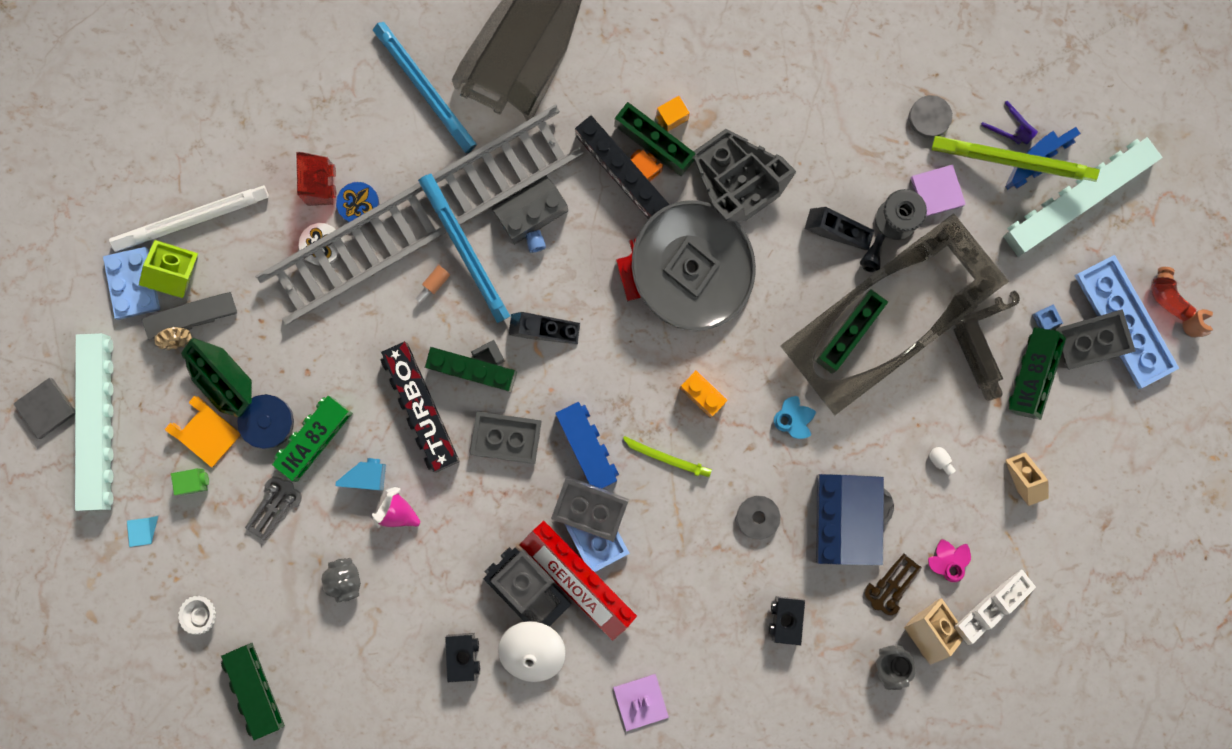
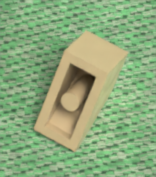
[1006,452,1049,506]

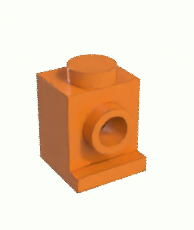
[630,149,663,182]

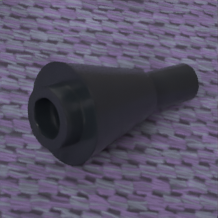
[860,233,885,272]

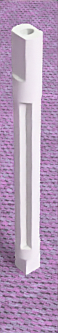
[109,185,269,252]

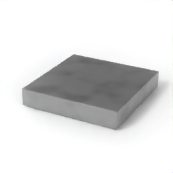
[13,378,75,439]
[491,549,554,614]

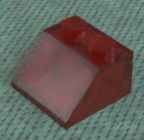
[296,152,337,206]

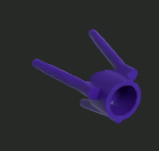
[981,101,1038,145]

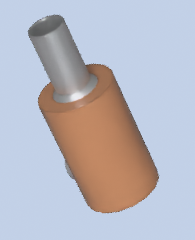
[415,265,450,303]

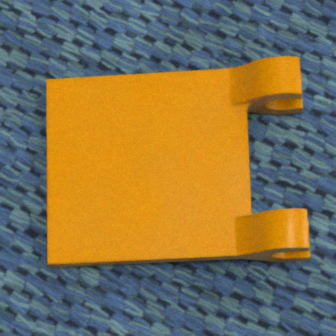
[165,396,241,467]

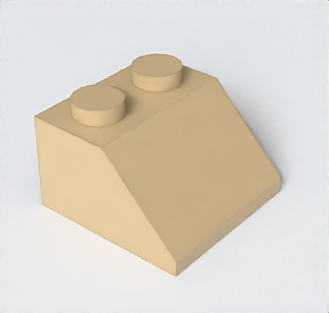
[904,598,963,665]

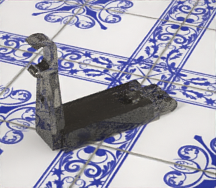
[953,290,1020,401]

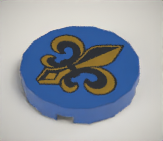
[336,182,380,222]

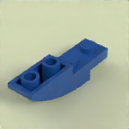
[1005,127,1081,190]

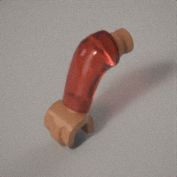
[1151,267,1213,338]

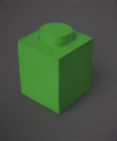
[171,468,209,496]

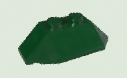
[181,338,252,417]

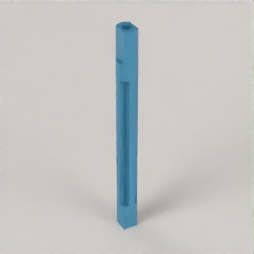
[373,22,477,154]
[418,174,510,323]

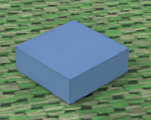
[1032,304,1063,330]

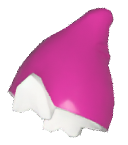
[372,487,420,528]

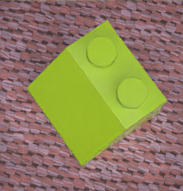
[139,240,198,298]

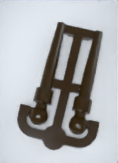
[864,553,922,615]

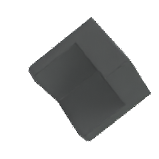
[471,340,505,365]

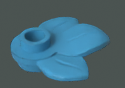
[773,396,816,439]

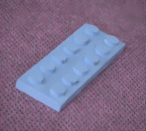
[1074,255,1180,389]

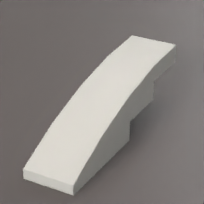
[954,570,1036,645]

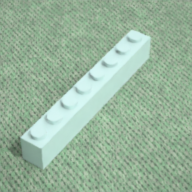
[1003,137,1163,257]
[75,333,114,511]

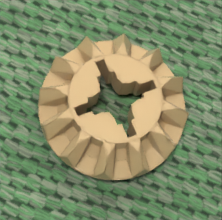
[154,327,192,350]

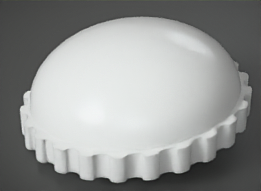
[178,596,216,635]

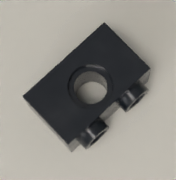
[768,596,805,646]
[445,633,480,683]

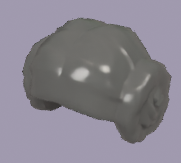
[321,558,361,603]
[876,645,916,690]

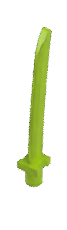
[623,436,712,478]

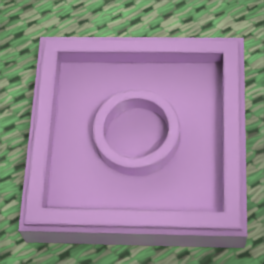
[911,165,966,217]

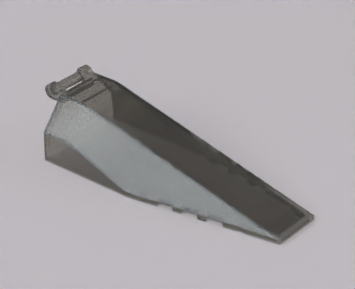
[452,0,582,121]

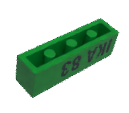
[272,395,353,482]

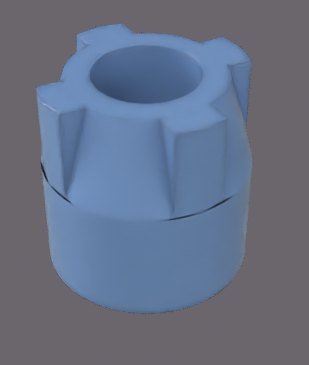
[526,230,546,253]

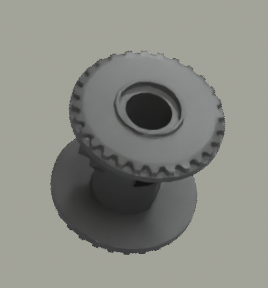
[876,189,927,240]

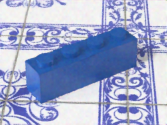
[555,402,619,489]

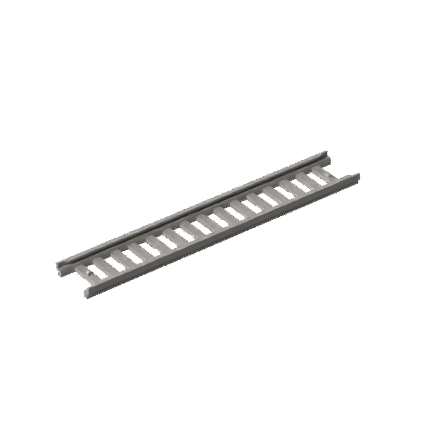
[255,104,584,325]

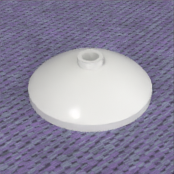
[498,622,566,682]

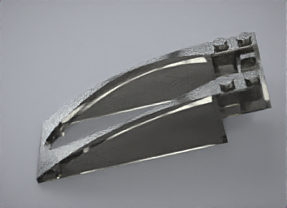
[780,213,1009,416]

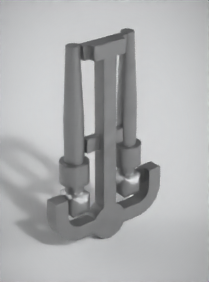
[245,477,302,540]

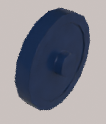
[237,394,294,449]

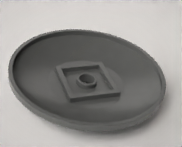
[632,200,756,331]

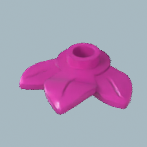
[928,539,971,582]

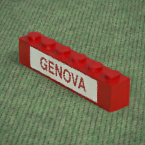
[519,520,637,641]

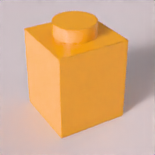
[655,96,690,132]

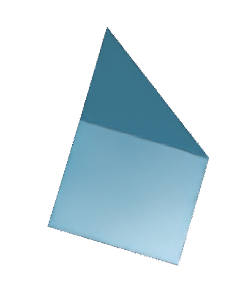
[127,516,159,547]

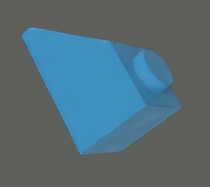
[335,458,386,491]

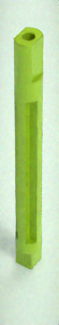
[932,136,1100,182]

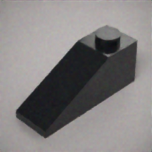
[804,207,875,250]

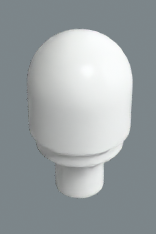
[929,447,956,476]

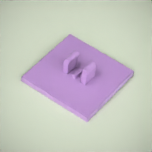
[613,674,669,731]

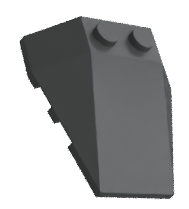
[694,129,796,222]

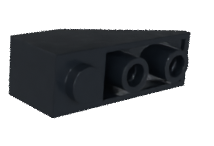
[509,312,580,344]

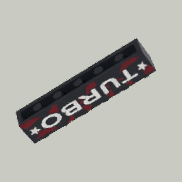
[575,115,670,219]
[380,341,460,473]

